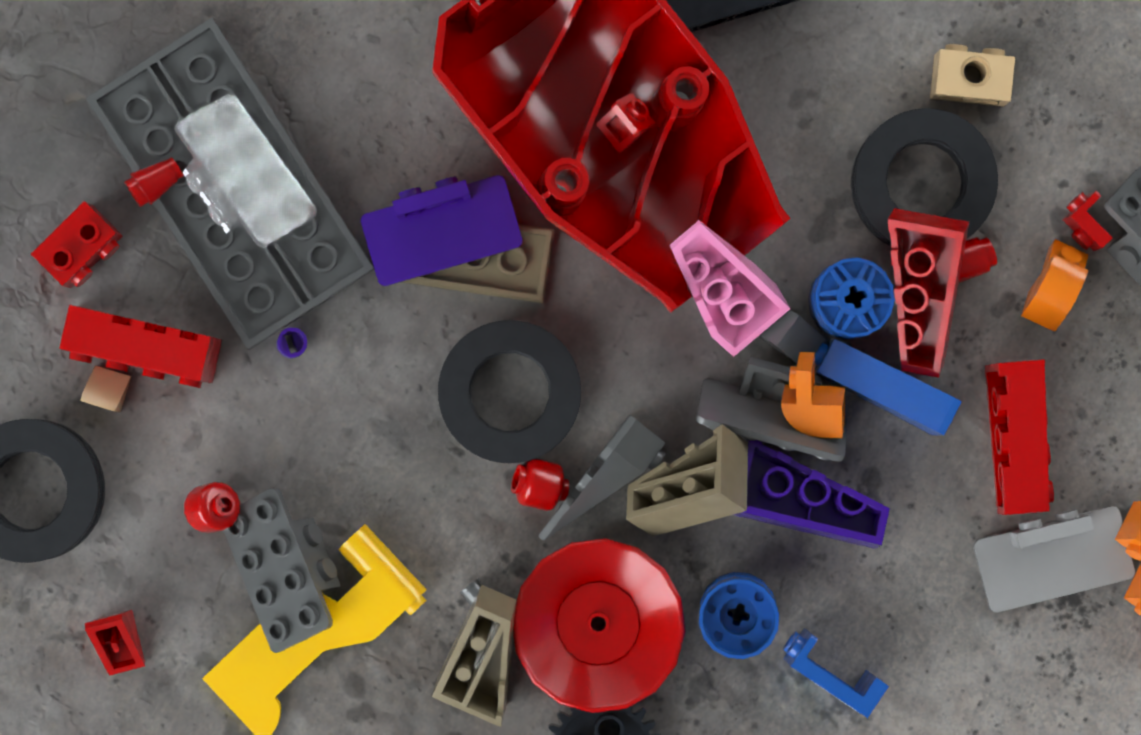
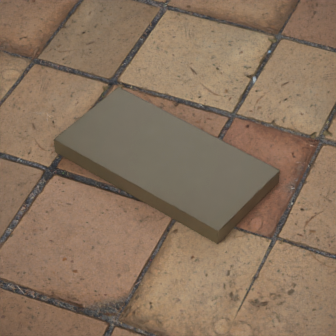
[401,224,554,304]

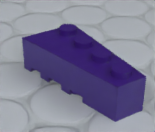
[733,439,890,549]

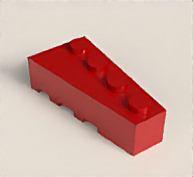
[59,305,222,388]
[985,359,1054,515]

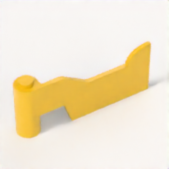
[202,524,427,735]

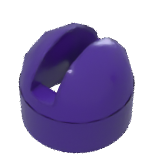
[276,327,307,359]

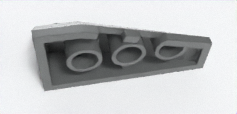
[538,415,666,540]

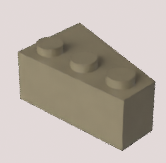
[626,424,748,536]
[432,585,516,727]

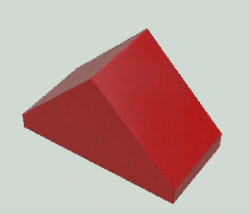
[85,610,145,676]

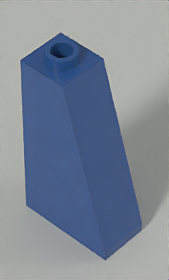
[815,339,962,435]

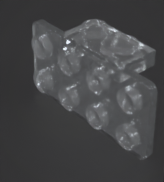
[174,94,317,247]

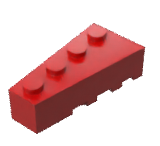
[888,208,970,378]

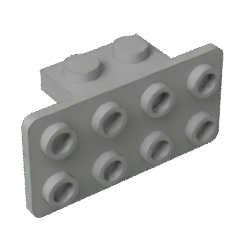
[973,506,1135,613]

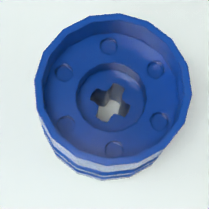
[808,257,895,340]
[699,572,779,659]

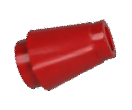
[124,157,184,207]

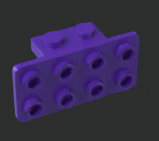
[361,175,523,286]

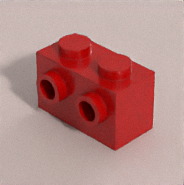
[31,201,123,289]

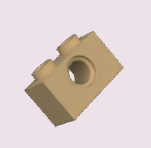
[930,44,1015,107]

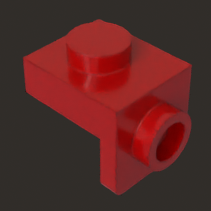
[596,93,656,154]
[1062,190,1113,251]

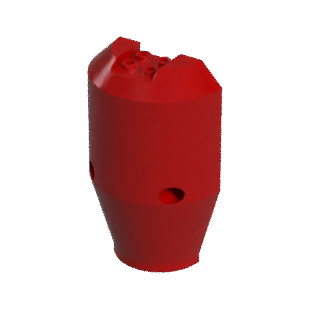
[432,0,791,313]

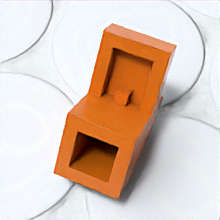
[1021,239,1089,332]
[781,352,845,439]

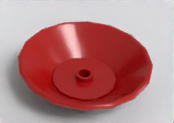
[513,538,686,713]

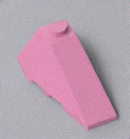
[670,220,791,357]

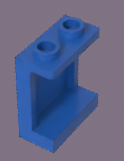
[783,628,889,718]

